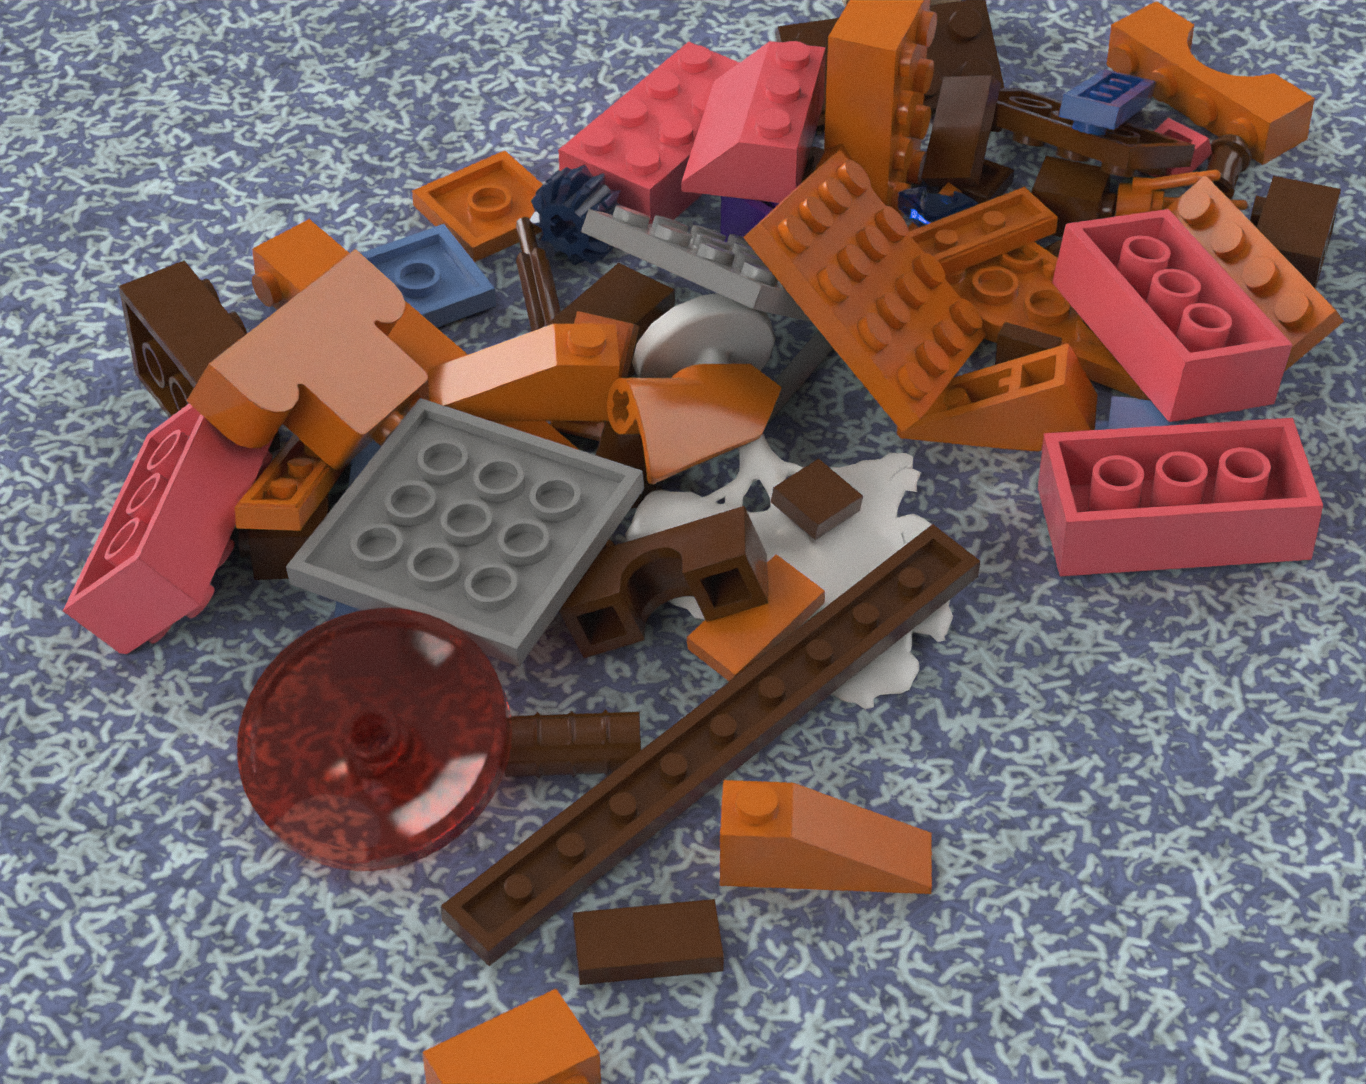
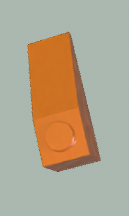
[428,323,620,421]
[896,343,1098,452]
[720,780,932,894]

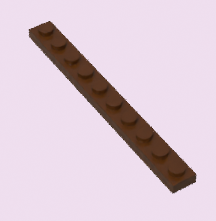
[441,524,980,966]

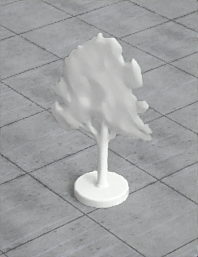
[625,293,953,710]

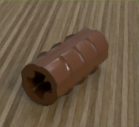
[503,709,641,779]

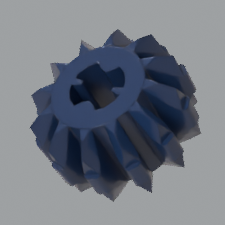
[530,165,624,266]

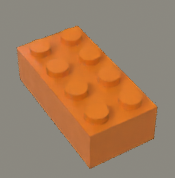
[824,0,937,217]

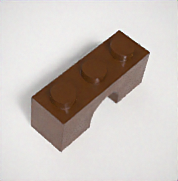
[559,506,769,658]

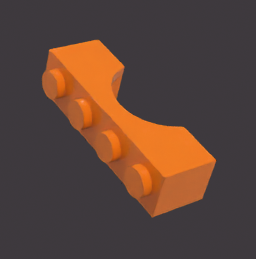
[1107,1,1315,165]

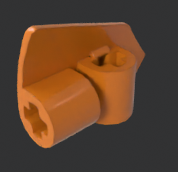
[607,364,782,485]

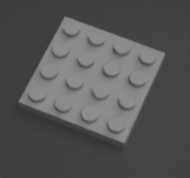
[581,205,812,322]
[286,398,644,667]

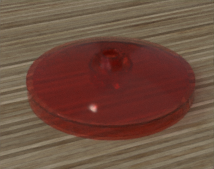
[237,608,512,871]

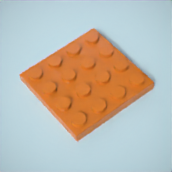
[743,150,987,432]

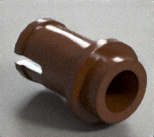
[1206,134,1251,199]

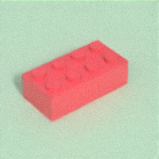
[558,42,740,224]
[1052,209,1292,422]
[63,404,274,654]
[1038,418,1323,577]

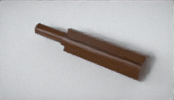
[516,217,561,332]

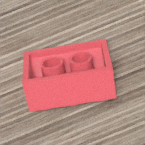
[681,41,826,203]

